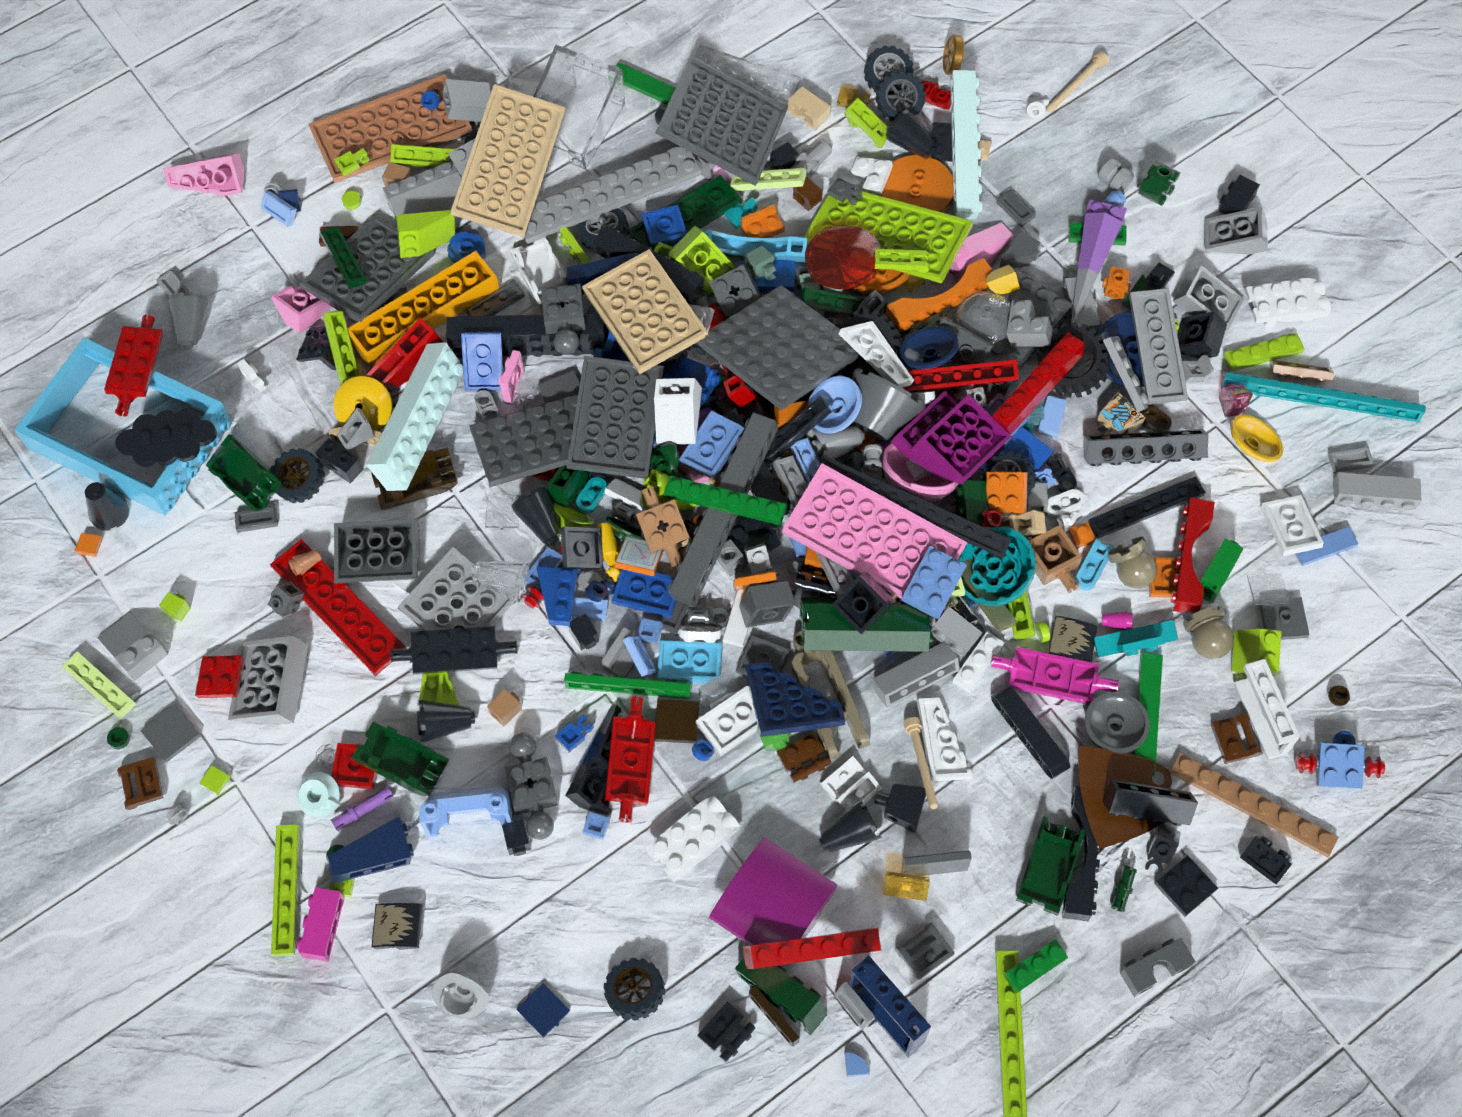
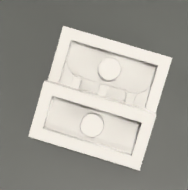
[820,756,882,811]

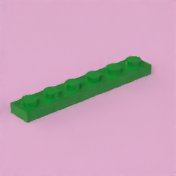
[664,476,787,525]
[564,671,691,699]

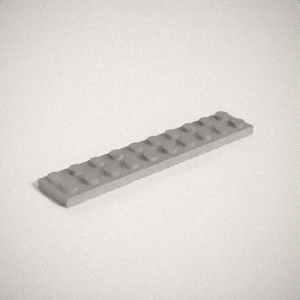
[524,146,702,244]

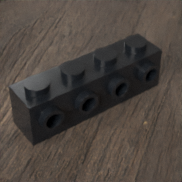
[1103,779,1198,826]

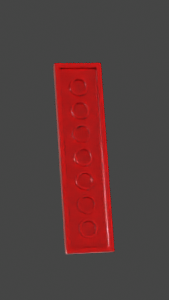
[270,539,407,677]

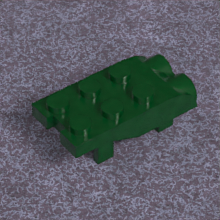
[205,434,281,511]
[351,721,450,796]
[1016,816,1085,916]

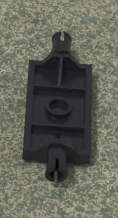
[390,626,517,675]

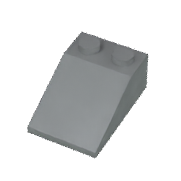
[1205,207,1268,255]
[1173,265,1244,330]
[97,612,168,681]

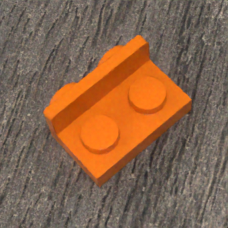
[741,205,785,238]

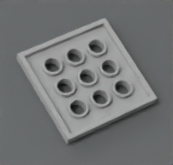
[398,547,516,631]

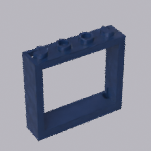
[849,955,931,1057]

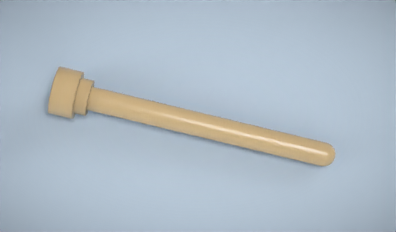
[1046,51,1109,113]
[903,717,938,809]

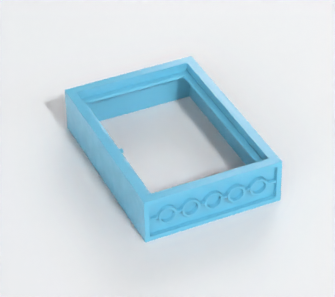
[14,337,231,516]

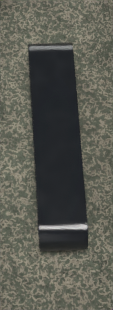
[991,685,1070,779]

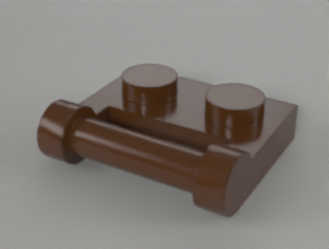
[1211,713,1263,764]
[117,757,164,810]

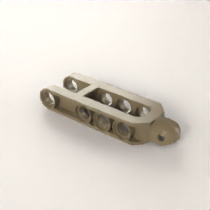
[791,631,870,760]

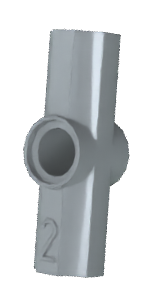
[790,141,832,188]

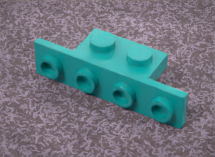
[1093,620,1178,658]

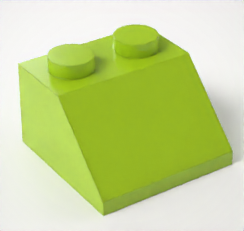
[1231,629,1282,676]

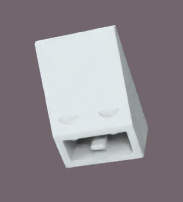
[654,378,702,444]

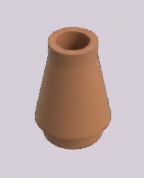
[289,550,321,576]

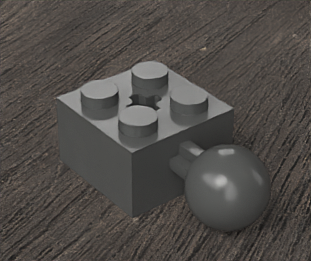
[691,265,762,317]
[541,284,585,355]
[739,581,818,628]

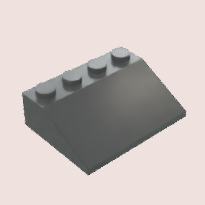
[334,519,420,584]

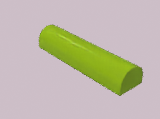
[322,311,359,386]
[1007,566,1035,640]

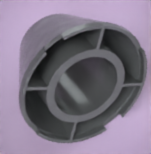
[851,369,926,441]

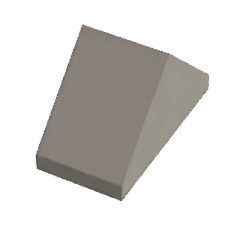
[337,408,374,450]

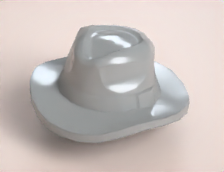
[432,970,490,1019]

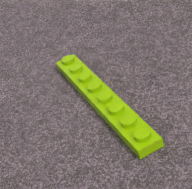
[995,951,1027,1117]

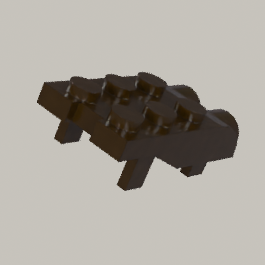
[371,447,458,510]

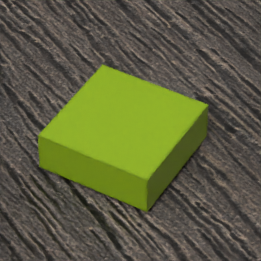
[199,766,231,795]

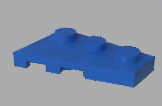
[536,566,577,626]

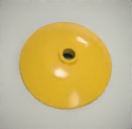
[333,376,393,431]
[1230,414,1284,463]

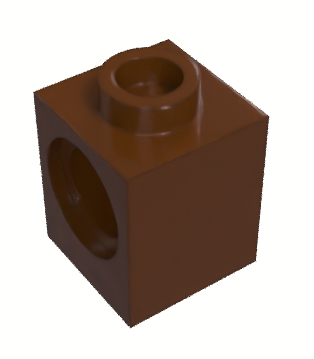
[793,176,822,211]

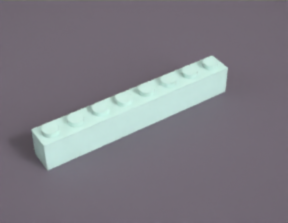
[950,70,982,219]

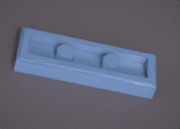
[1295,527,1359,566]

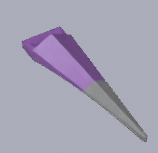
[1070,200,1127,327]

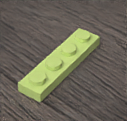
[730,168,807,191]
[62,652,136,719]

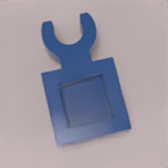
[555,715,594,753]

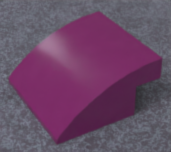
[891,391,1012,484]
[709,837,838,967]

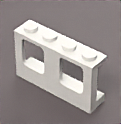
[1234,659,1300,760]

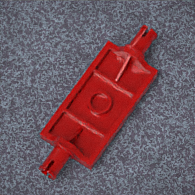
[104,314,163,417]
[605,696,656,823]

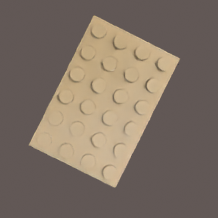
[581,249,708,375]

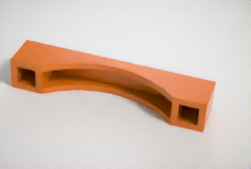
[885,258,993,332]

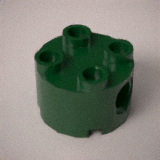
[1138,161,1181,206]

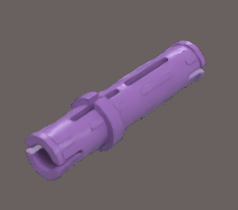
[330,786,394,831]

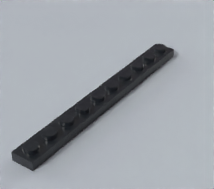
[815,455,1012,559]

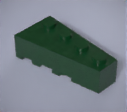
[734,957,827,1036]

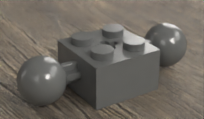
[505,732,558,840]

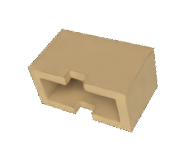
[788,86,830,131]

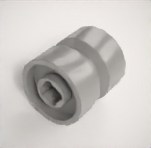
[1098,158,1134,192]

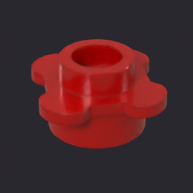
[981,510,1002,528]

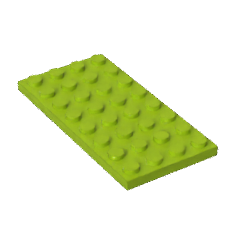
[803,191,973,283]

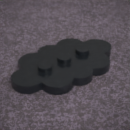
[115,409,217,467]

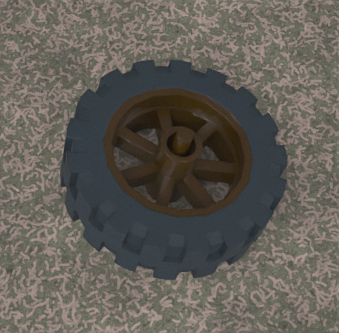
[271,448,325,503]
[603,958,665,1021]

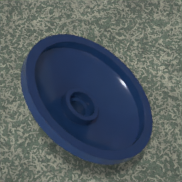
[899,327,959,369]

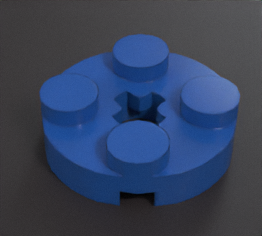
[447,231,486,263]

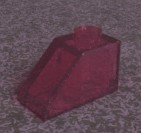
[1219,384,1253,417]

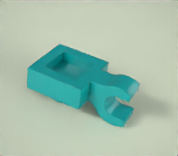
[724,197,758,229]

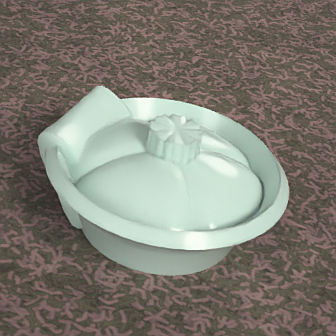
[296,772,340,818]

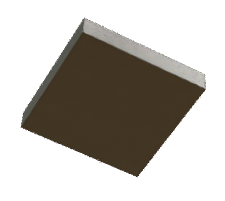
[654,699,699,744]

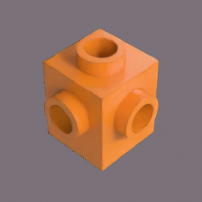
[1102,266,1131,300]

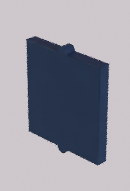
[516,983,570,1038]

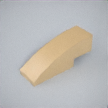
[992,510,1046,538]

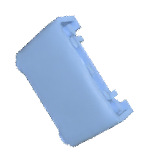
[419,786,513,838]

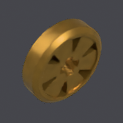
[943,34,964,75]

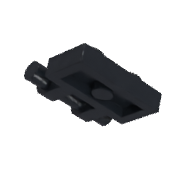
[795,564,835,596]
[697,1001,756,1062]

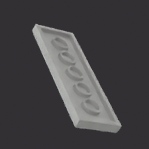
[1129,288,1188,405]

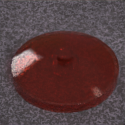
[805,226,881,289]

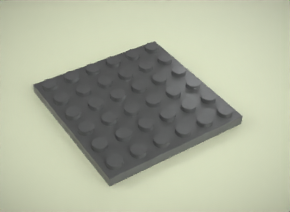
[655,55,788,186]
[697,285,861,410]

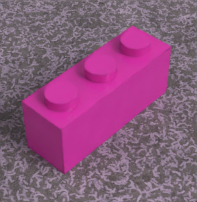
[297,888,345,962]

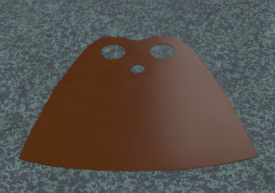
[1078,746,1172,849]

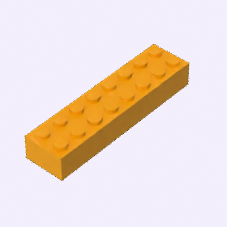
[347,251,499,368]

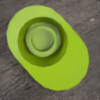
[554,504,594,528]

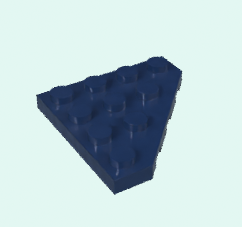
[745,662,845,737]

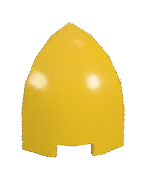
[986,265,1020,294]

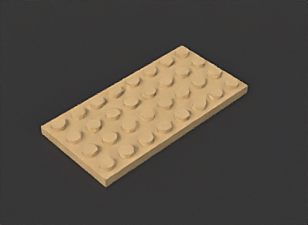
[450,84,566,238]

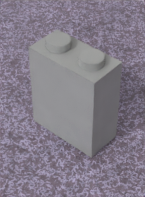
[442,79,492,122]

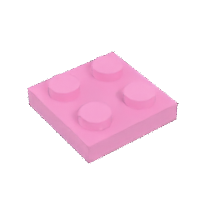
[499,350,525,404]

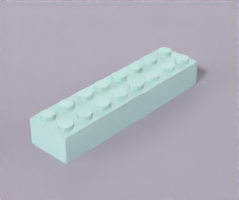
[366,342,464,491]

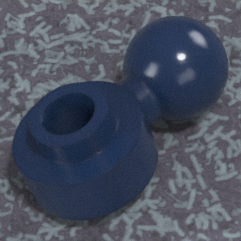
[585,579,617,602]

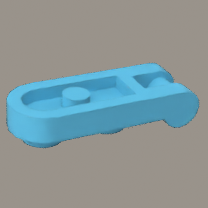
[1075,538,1115,591]

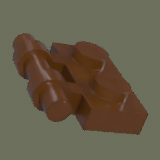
[777,733,831,783]

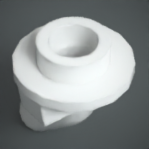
[1027,99,1049,118]
[1054,511,1079,533]

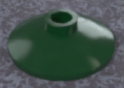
[606,516,642,540]

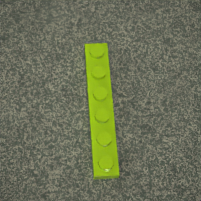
[271,824,300,956]

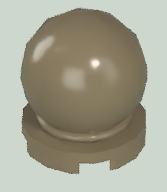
[1107,536,1158,589]
[1183,606,1234,659]

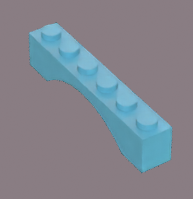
[700,229,807,263]

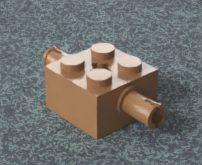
[636,486,689,567]
[1029,525,1082,593]

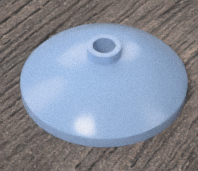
[807,376,862,434]

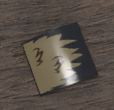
[1049,616,1098,662]
[371,903,423,950]

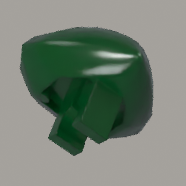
[650,442,679,476]

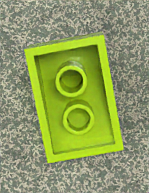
[396,210,455,258]
[668,226,736,297]

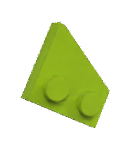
[419,672,460,706]

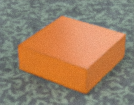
[75,533,102,557]

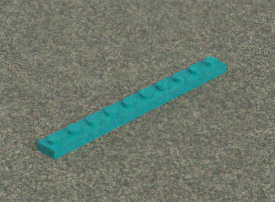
[1221,372,1426,422]

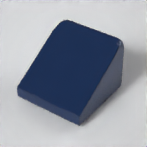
[278,189,301,212]

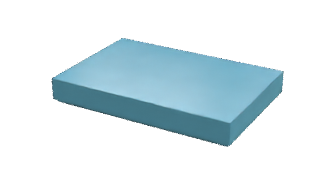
[657,640,722,684]

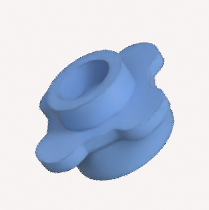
[1034,468,1056,486]

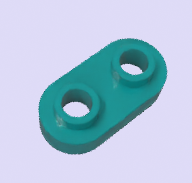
[576,477,607,514]

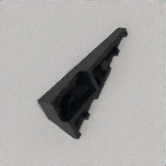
[565,705,622,815]

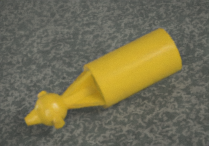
[595,523,621,582]

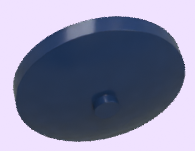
[1097,312,1144,387]

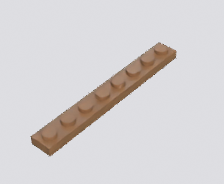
[1170,753,1339,858]

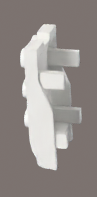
[510,237,566,310]
[1245,278,1331,328]
[645,796,740,882]

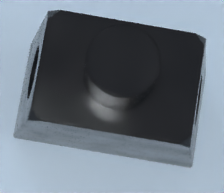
[874,784,926,833]

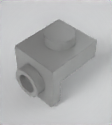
[1182,355,1214,382]
[744,543,772,574]

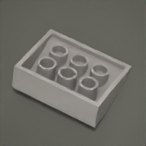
[383,161,461,219]
[228,636,308,725]

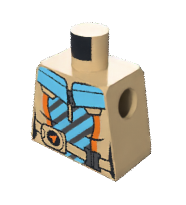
[1095,392,1145,435]

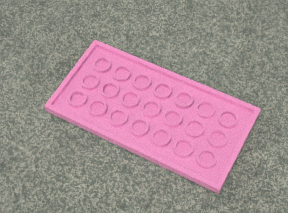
[782,464,967,598]

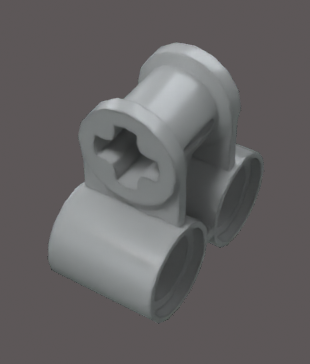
[861,444,882,480]

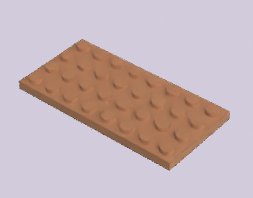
[309,74,472,183]

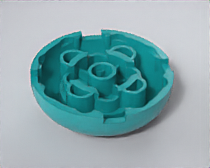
[958,526,1036,606]

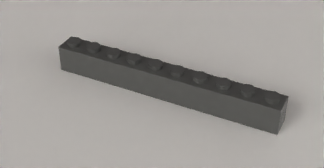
[668,413,778,608]

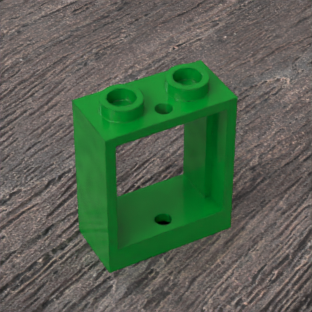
[1200,538,1244,603]

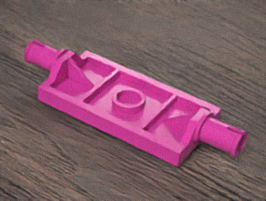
[991,647,1119,705]

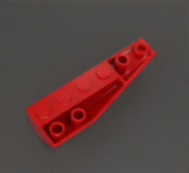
[357,318,444,410]

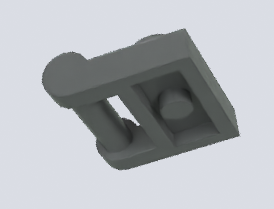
[895,922,955,981]

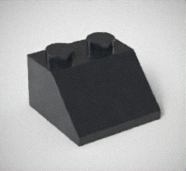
[1177,311,1227,359]
[832,572,896,635]

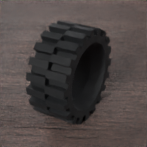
[837,309,903,379]
[1037,323,1111,398]

